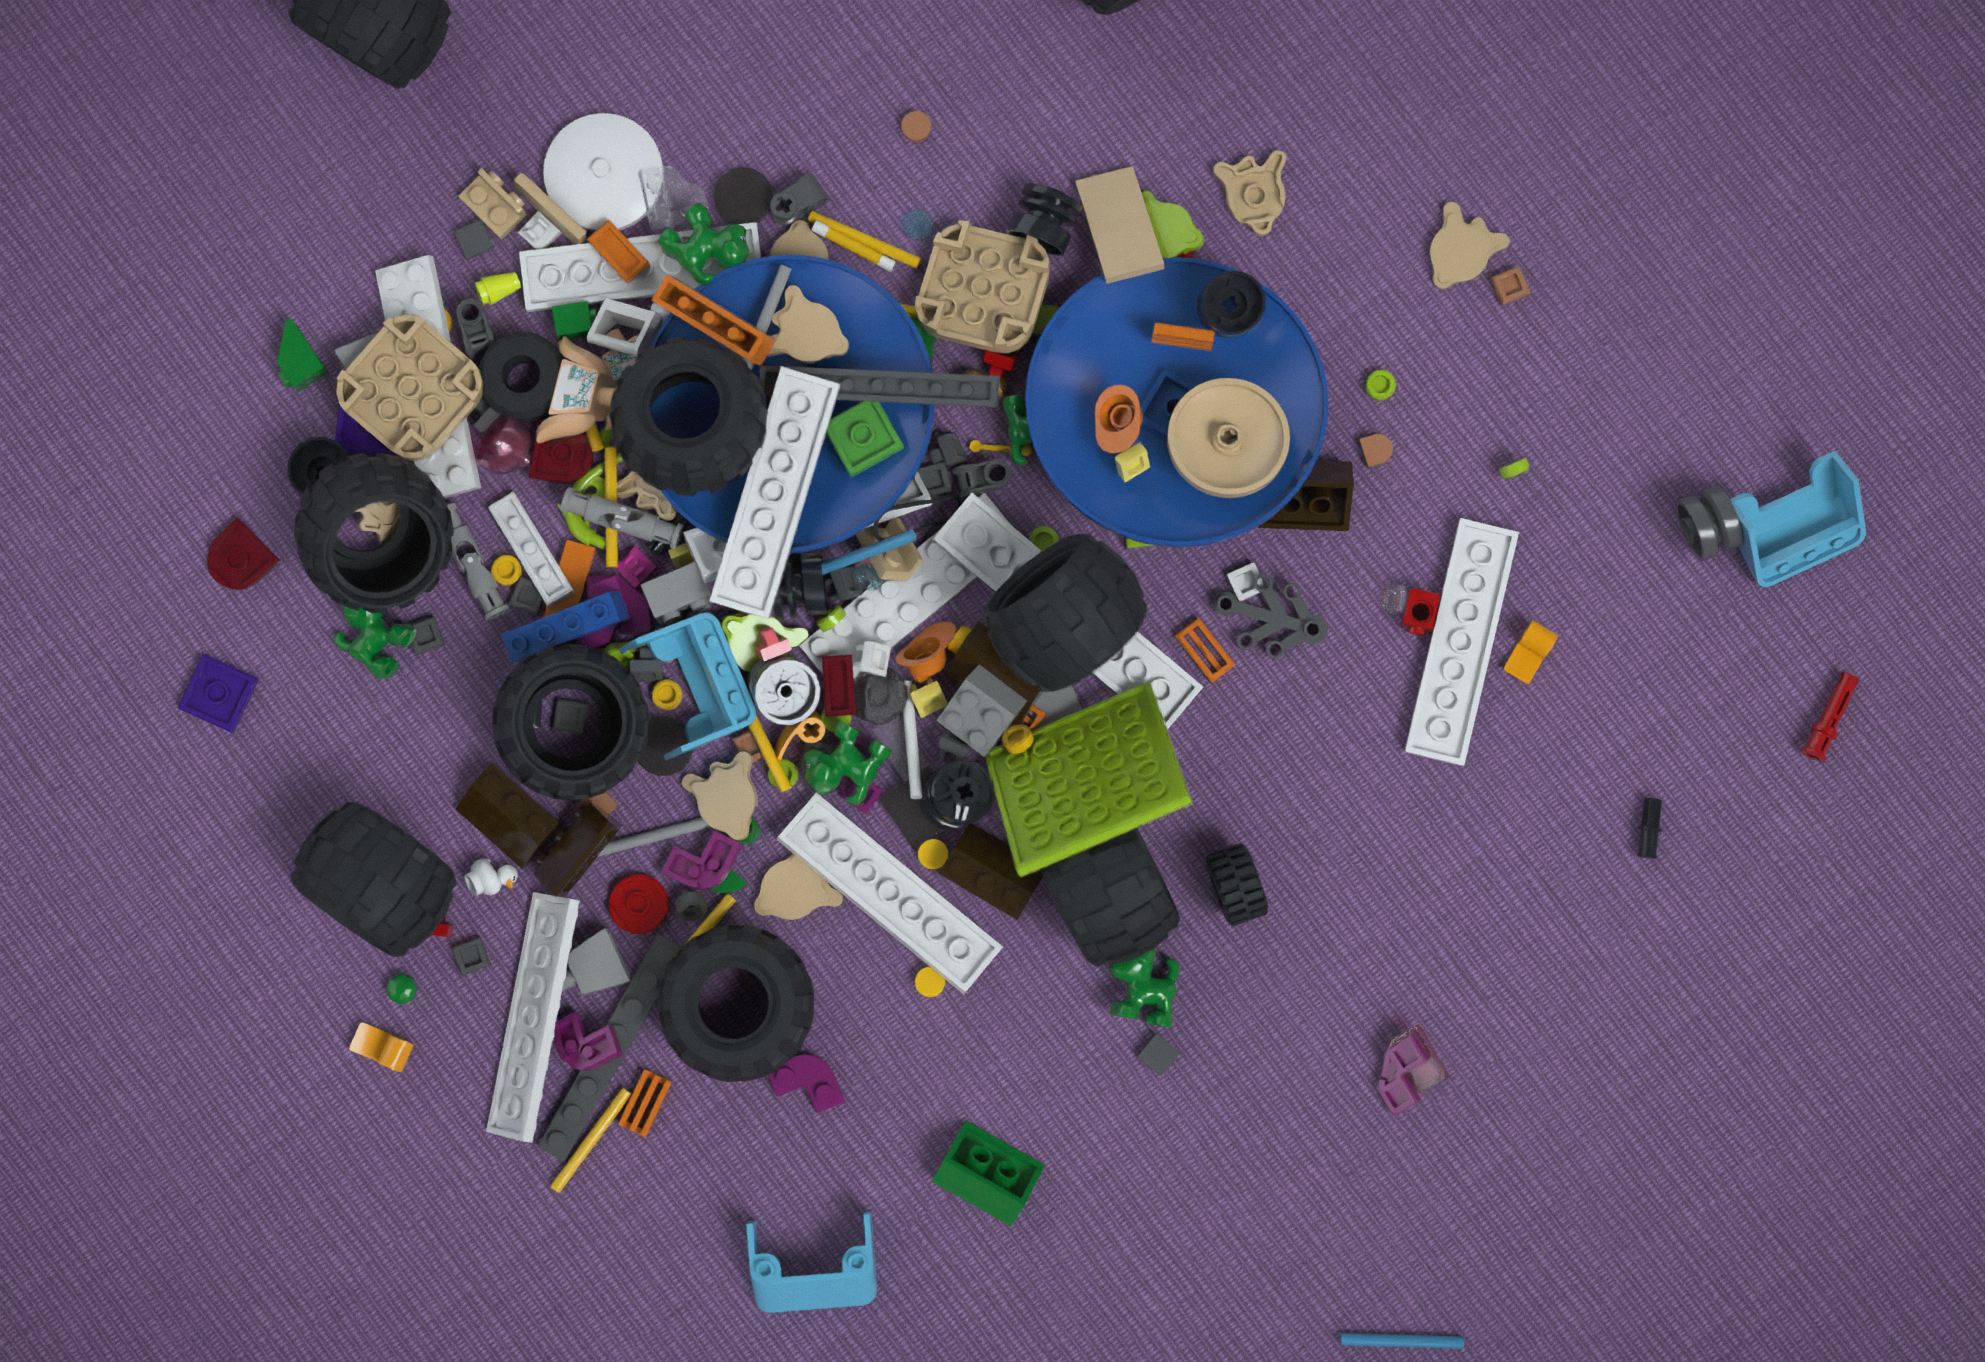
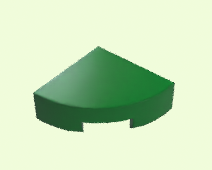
[710,869,747,893]

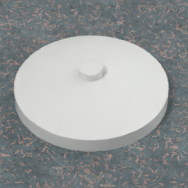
[544,113,663,232]

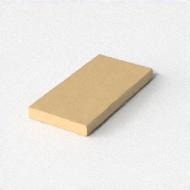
[1075,166,1165,284]

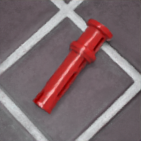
[1800,672,1860,763]

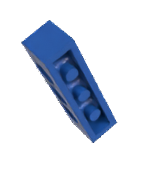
[501,590,631,663]

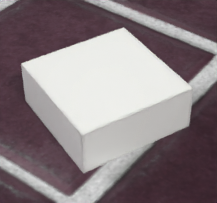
[1226,562,1266,602]

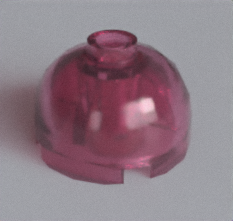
[476,418,532,475]

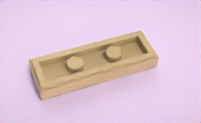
[514,173,586,245]

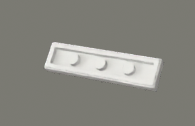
[488,491,575,608]

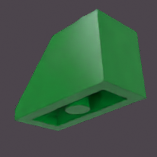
[277,318,329,392]

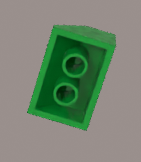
[932,1121,1045,1227]

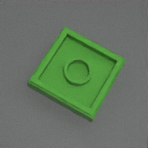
[827,401,905,478]

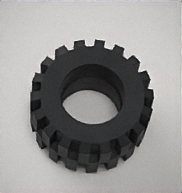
[1206,843,1268,927]

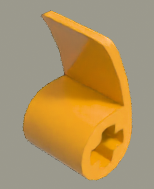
[1503,620,1559,684]
[774,710,825,762]
[349,1022,414,1073]

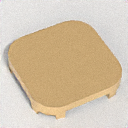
[915,220,1050,353]
[336,315,483,461]

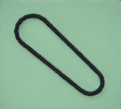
[873,495,962,541]

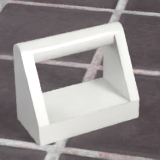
[587,298,663,357]

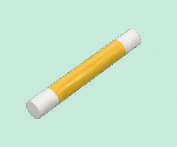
[811,220,896,272]

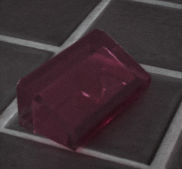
[1388,1024,1450,1093]

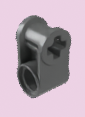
[770,173,829,226]
[456,299,497,359]
[952,459,1012,499]

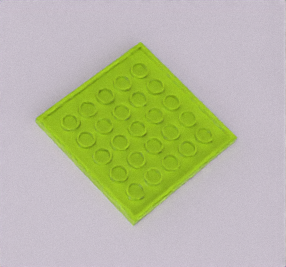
[985,681,1193,877]

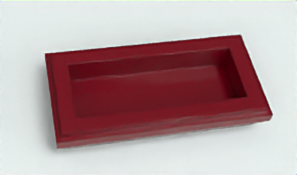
[822,655,856,717]

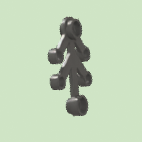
[1213,574,1328,659]

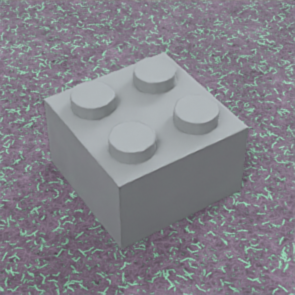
[641,562,712,626]
[936,665,1027,757]

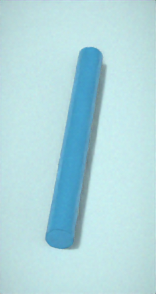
[821,529,917,575]
[1340,1333,1464,1349]

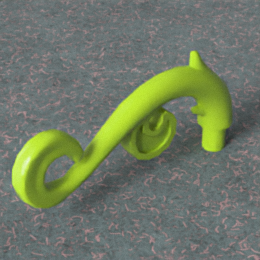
[557,426,623,550]

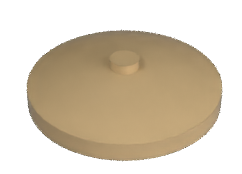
[1167,378,1290,498]

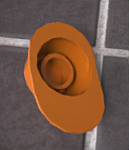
[1095,385,1143,453]
[895,622,957,683]

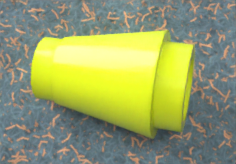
[474,272,521,305]

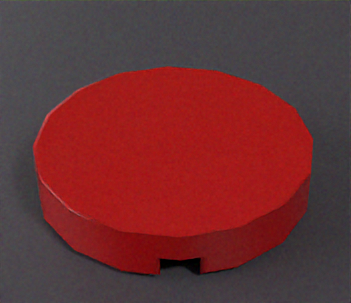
[609,874,669,934]

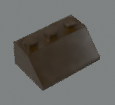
[1259,460,1354,531]
[944,621,1043,725]
[455,762,563,869]
[533,802,623,897]
[939,824,1043,920]

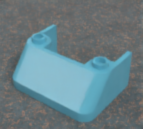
[619,613,756,760]
[747,1211,877,1313]

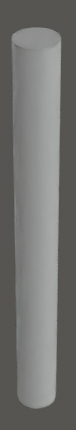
[743,265,792,370]
[598,817,710,857]

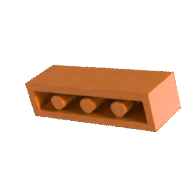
[652,274,776,366]

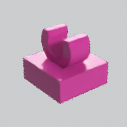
[615,546,657,589]

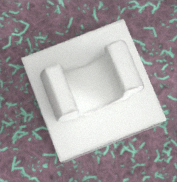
[518,211,561,250]
[853,641,891,677]

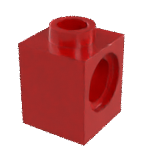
[1400,588,1440,636]

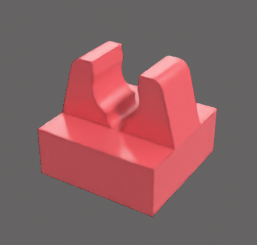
[754,626,792,661]

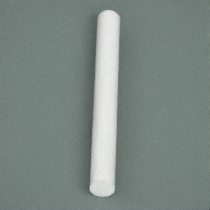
[900,681,923,799]

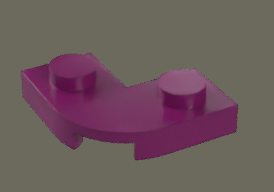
[661,831,743,890]
[553,1012,623,1071]
[768,1054,845,1113]

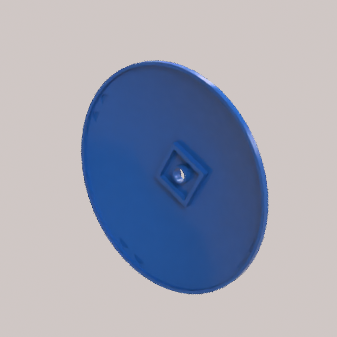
[650,255,935,554]
[1025,257,1328,548]

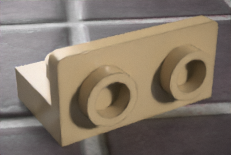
[458,168,526,240]
[856,517,922,581]

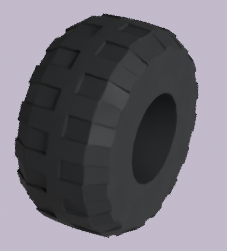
[479,332,564,424]

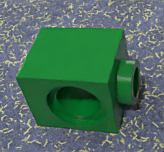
[552,301,597,340]

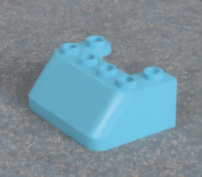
[1730,451,1866,587]

